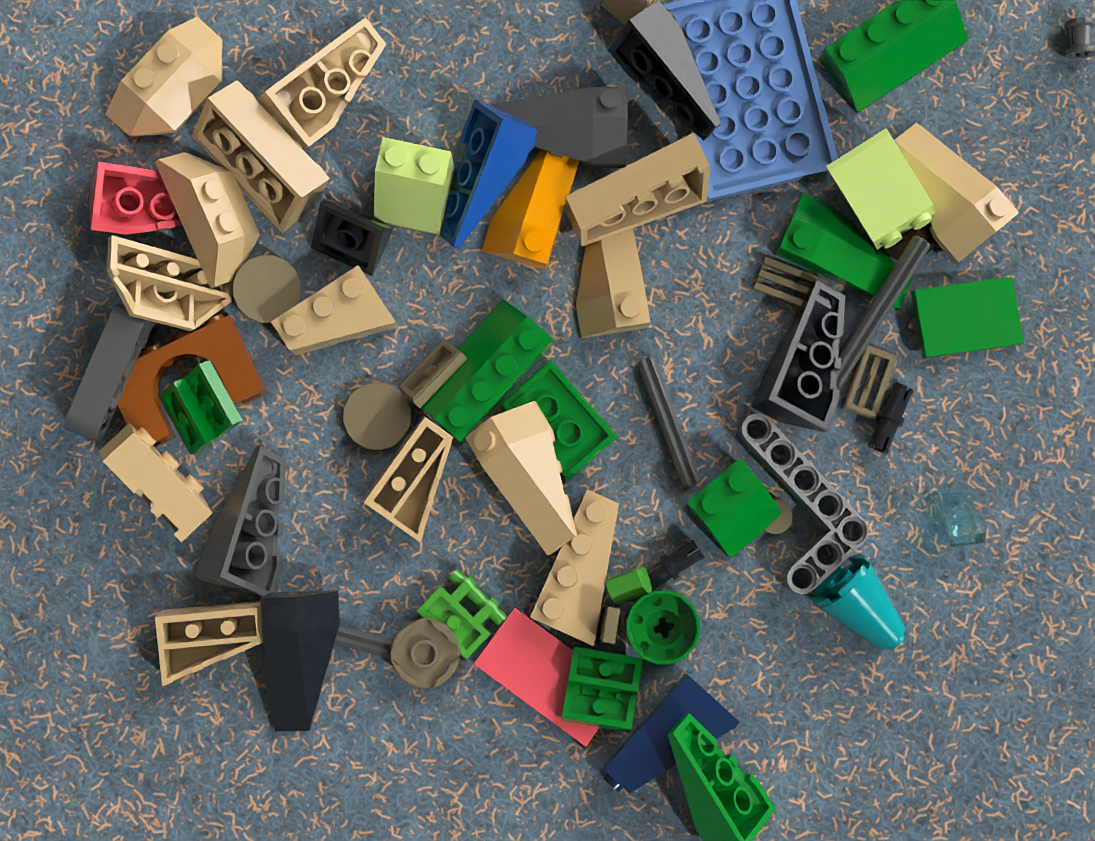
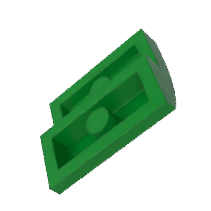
[159,360,243,455]
[561,647,643,733]

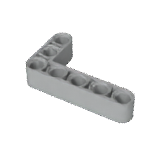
[738,413,869,594]

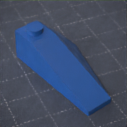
[440,99,538,249]

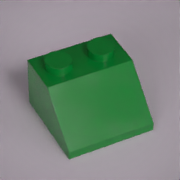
[686,458,782,559]

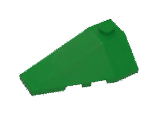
[775,193,913,310]
[668,713,776,841]

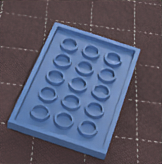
[663,0,838,202]

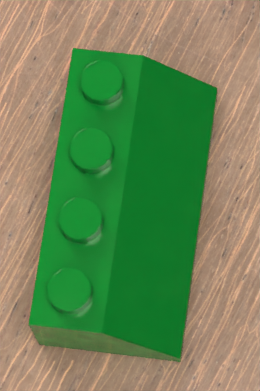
[819,0,968,113]
[421,299,553,445]

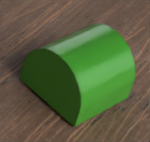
[605,567,652,605]

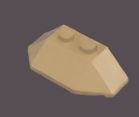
[105,17,223,138]
[155,152,260,289]
[107,235,233,331]

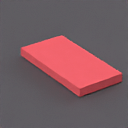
[474,608,600,747]

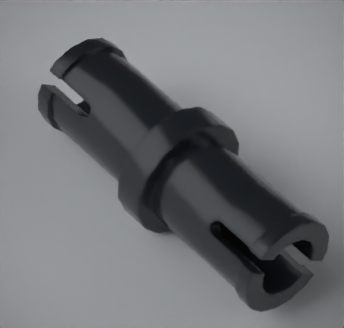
[868,383,914,454]
[647,539,705,591]

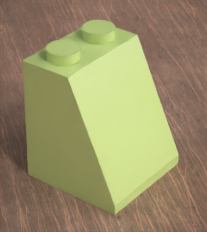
[826,128,936,250]
[374,137,454,235]

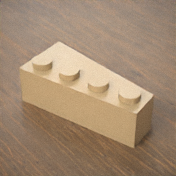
[565,133,710,247]

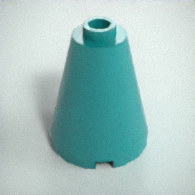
[811,554,906,650]

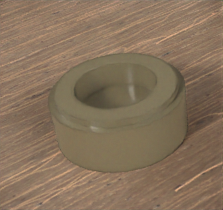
[764,500,793,535]

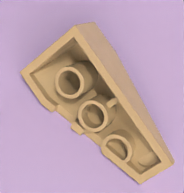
[257,17,386,148]
[894,122,1019,265]
[576,228,650,339]
[465,401,577,555]

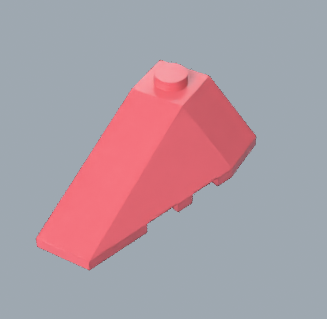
[89,161,183,236]

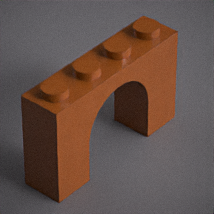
[118,314,269,447]

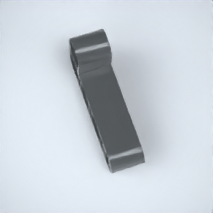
[64,304,159,442]

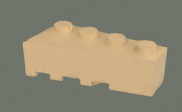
[530,489,619,646]

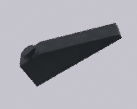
[608,0,721,141]
[751,280,845,432]
[261,590,340,732]

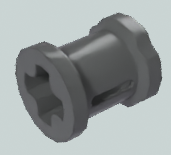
[1064,17,1095,59]

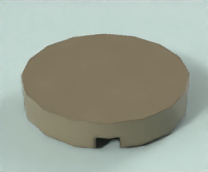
[232,255,301,323]
[343,382,412,451]
[391,618,461,688]

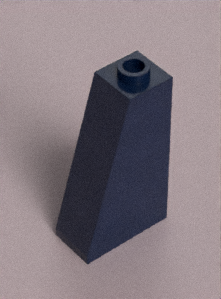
[602,673,740,794]

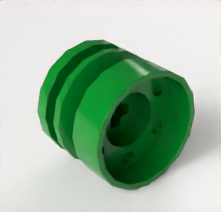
[627,590,700,664]

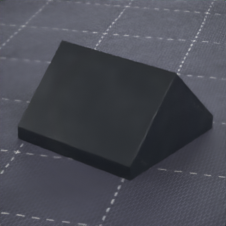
[311,199,394,276]

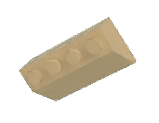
[191,80,330,233]

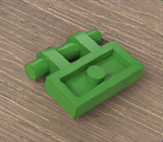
[417,569,508,659]

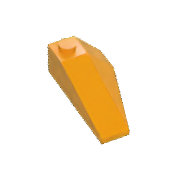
[481,149,580,271]

